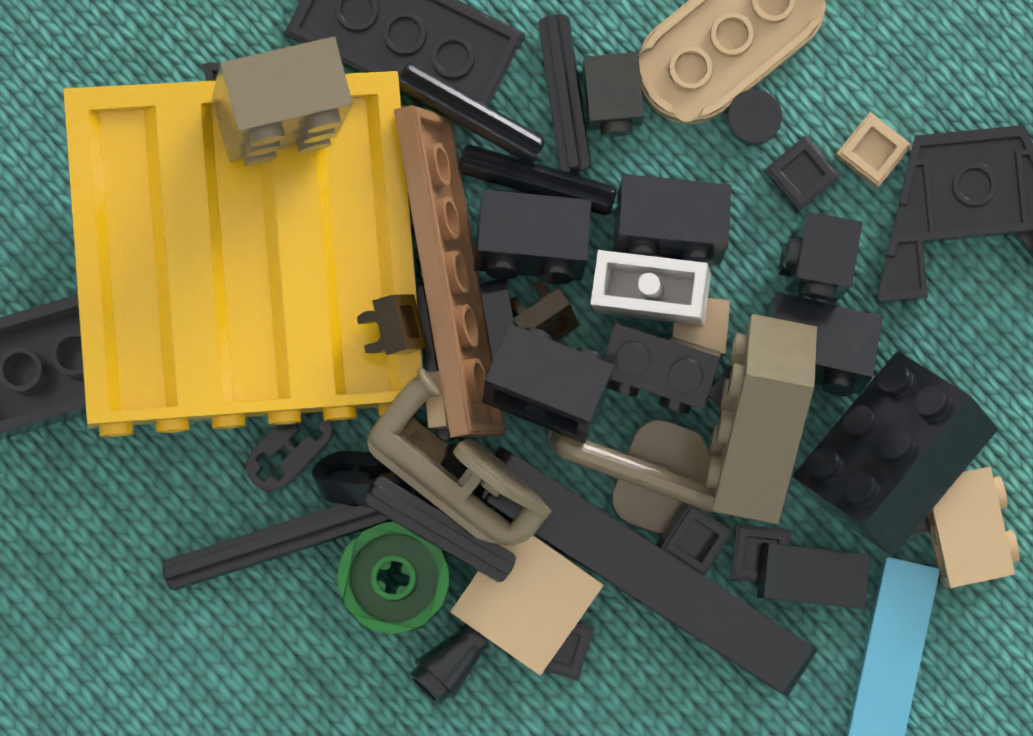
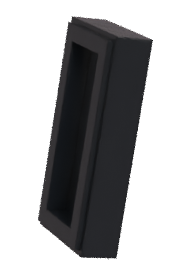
[757,543,871,609]

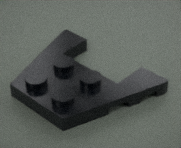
[877,125,1033,303]

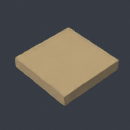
[450,535,604,675]

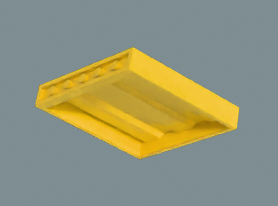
[63,71,423,437]

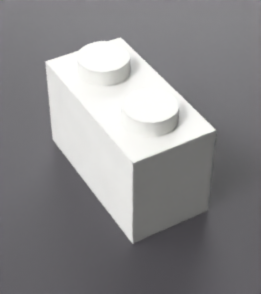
[591,250,711,326]

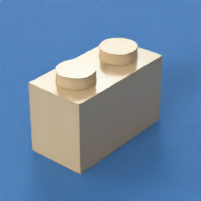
[927,466,1020,589]

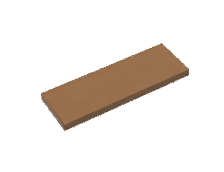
[394,105,506,438]

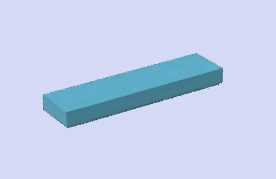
[846,557,940,736]

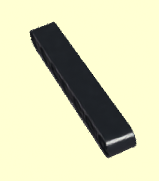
[476,446,817,697]

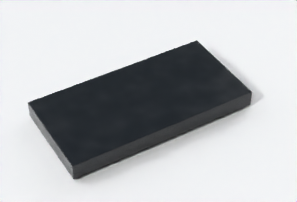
[284,0,525,107]

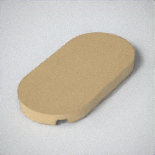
[638,0,826,124]

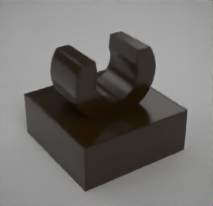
[510,281,580,342]
[357,294,428,355]

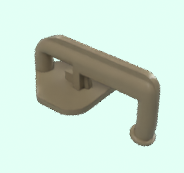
[367,368,552,545]
[547,419,717,534]

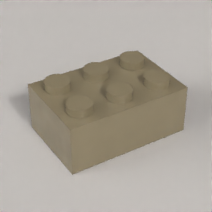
[212,36,353,166]
[705,314,817,524]

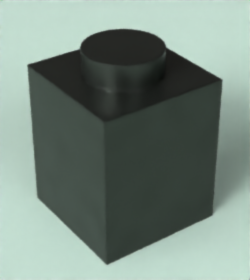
[582,52,644,137]

